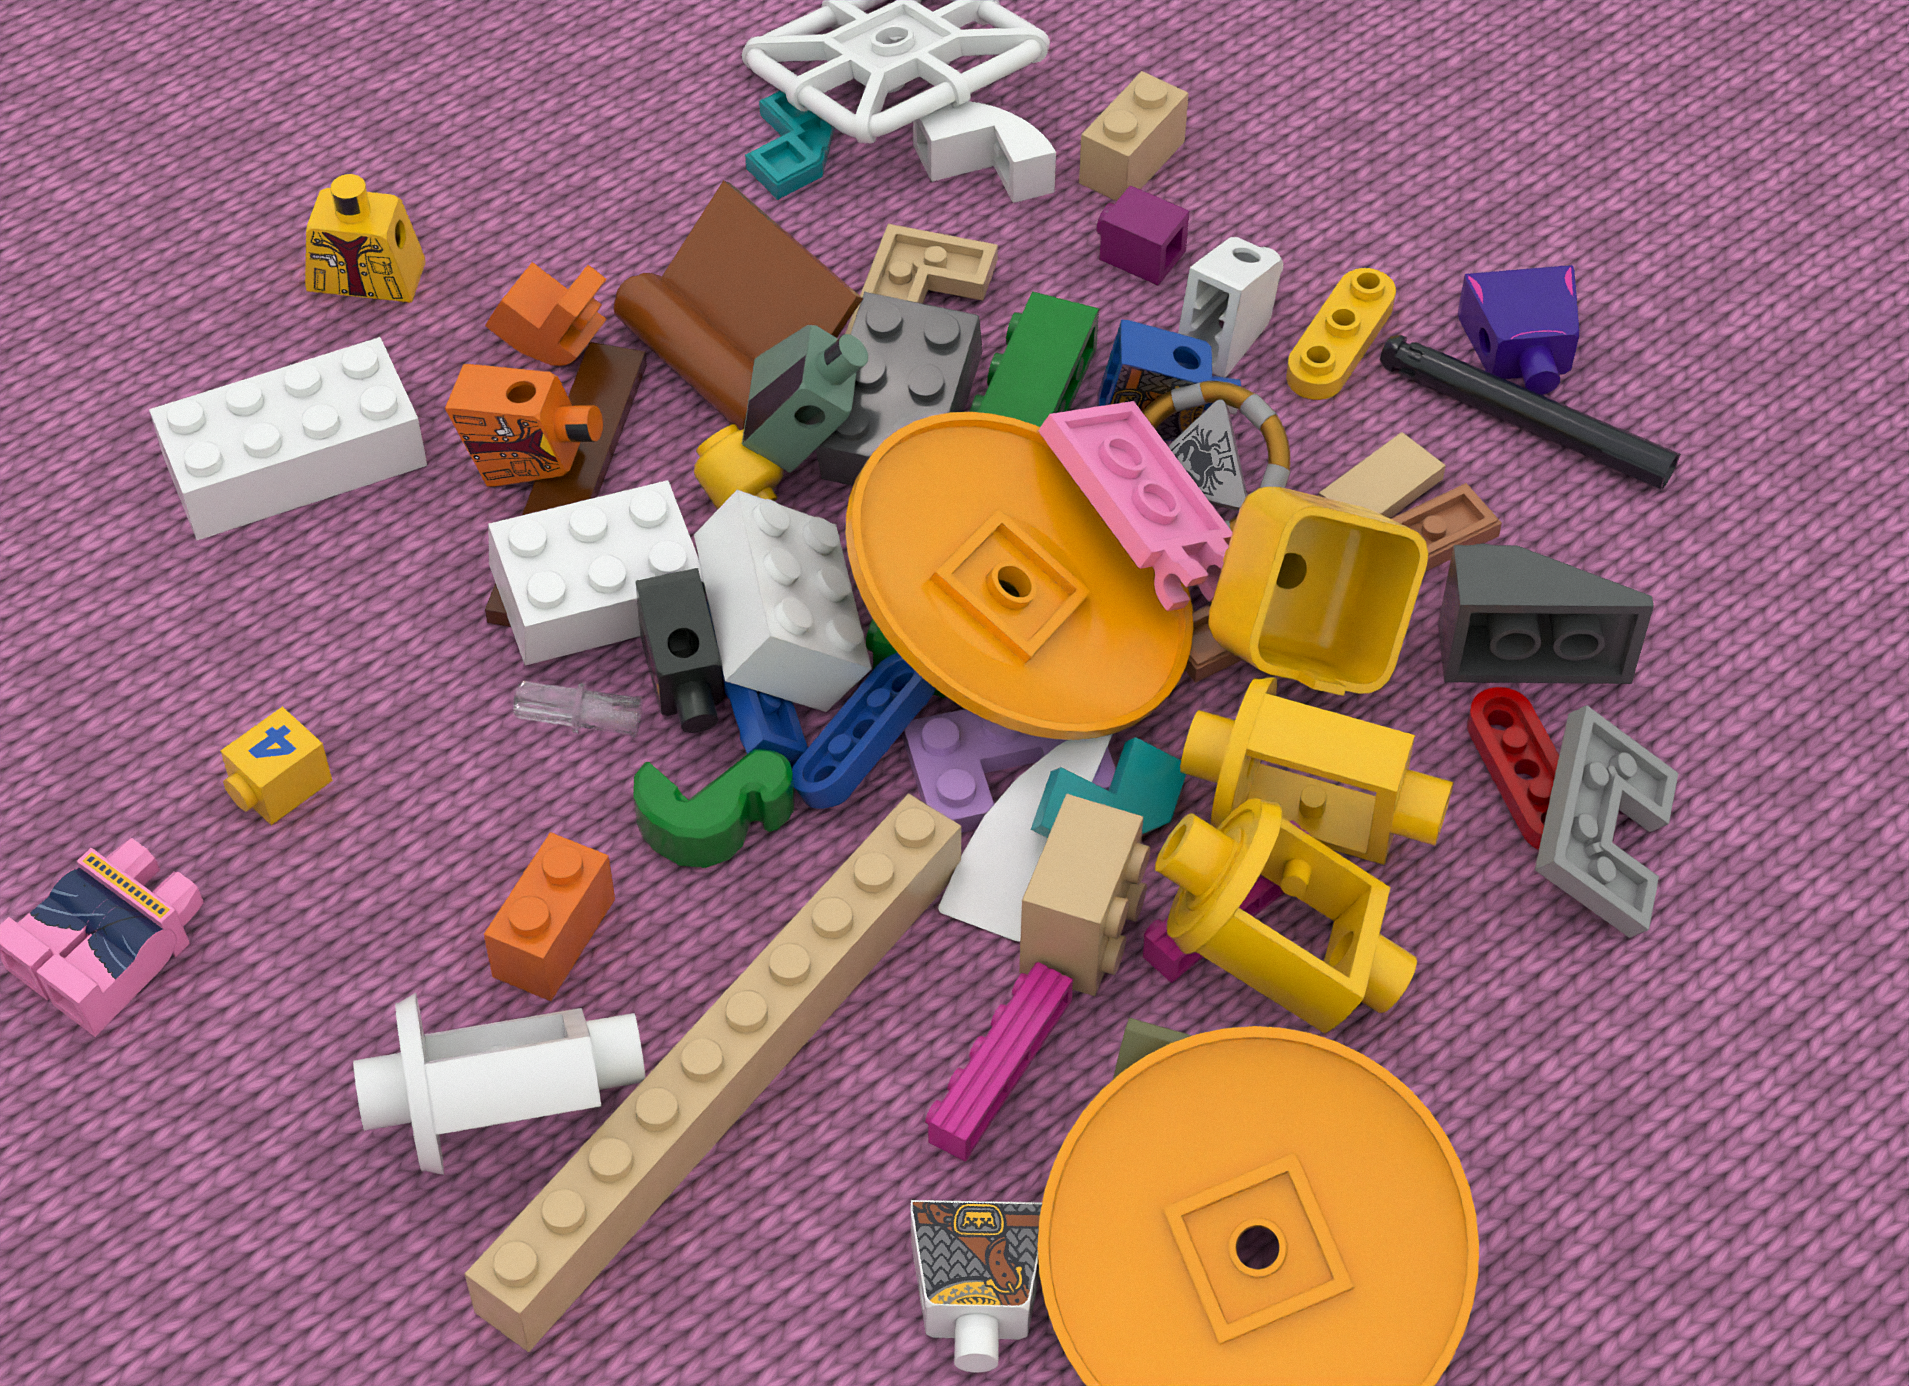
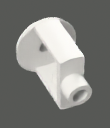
[353,993,645,1175]

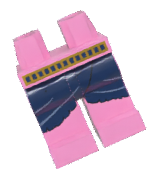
[0,838,204,1037]

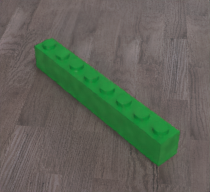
[865,291,1099,698]

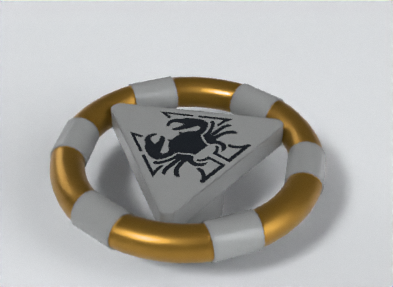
[1142,381,1290,532]

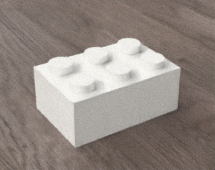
[488,480,706,666]
[694,490,872,712]

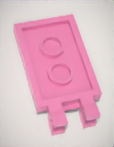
[1038,401,1233,611]

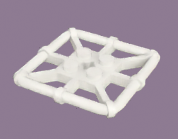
[742,0,1050,143]

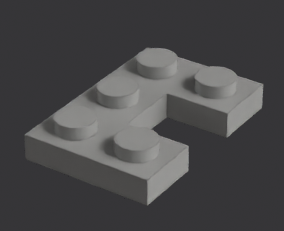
[1535,705,1678,938]

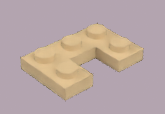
[845,224,998,334]

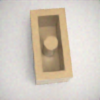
[1079,71,1189,201]

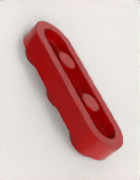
[1467,687,1559,850]

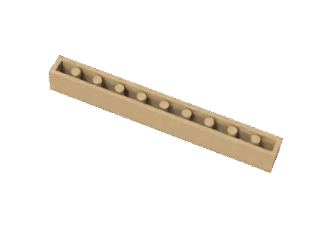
[465,793,961,1352]

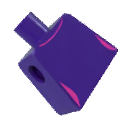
[1457,265,1579,395]

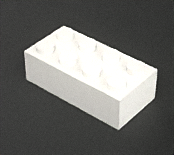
[149,337,427,540]

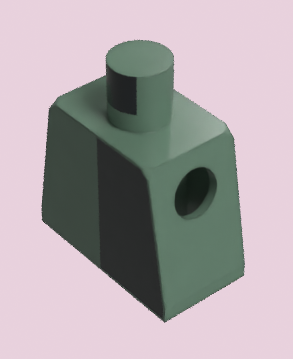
[742,325,868,473]

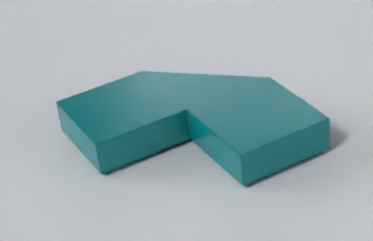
[745,91,834,200]
[1030,737,1186,838]

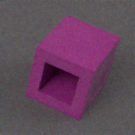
[1096,185,1189,286]

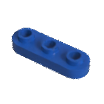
[792,652,936,809]

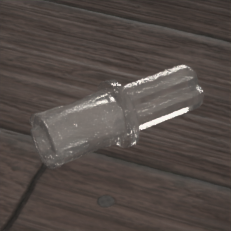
[513,681,643,737]

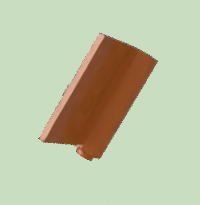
[613,180,863,430]

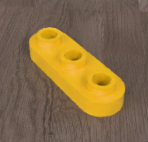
[1286,268,1396,400]

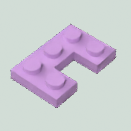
[902,709,1116,833]

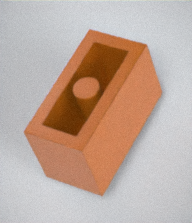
[483,832,615,1001]

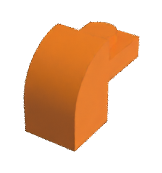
[485,262,607,366]

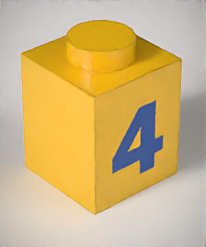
[220,706,333,826]

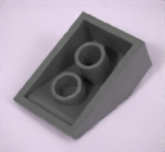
[1438,543,1654,684]

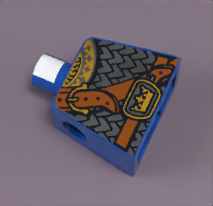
[1098,319,1241,441]

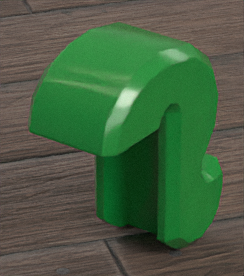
[633,749,795,868]

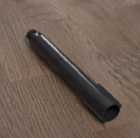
[1380,335,1681,489]

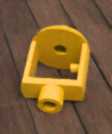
[1180,677,1454,865]
[1155,798,1417,1034]

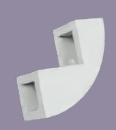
[913,101,1056,203]

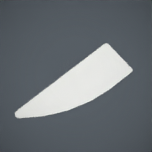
[938,734,1113,942]

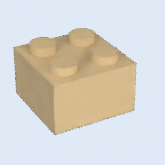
[1019,794,1151,996]

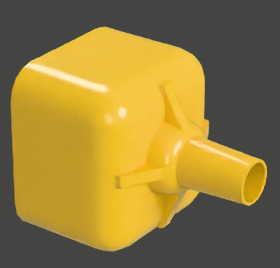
[1208,487,1429,696]

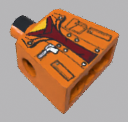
[445,364,603,487]

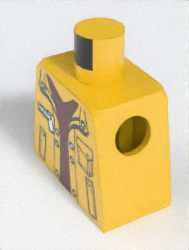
[305,174,426,303]

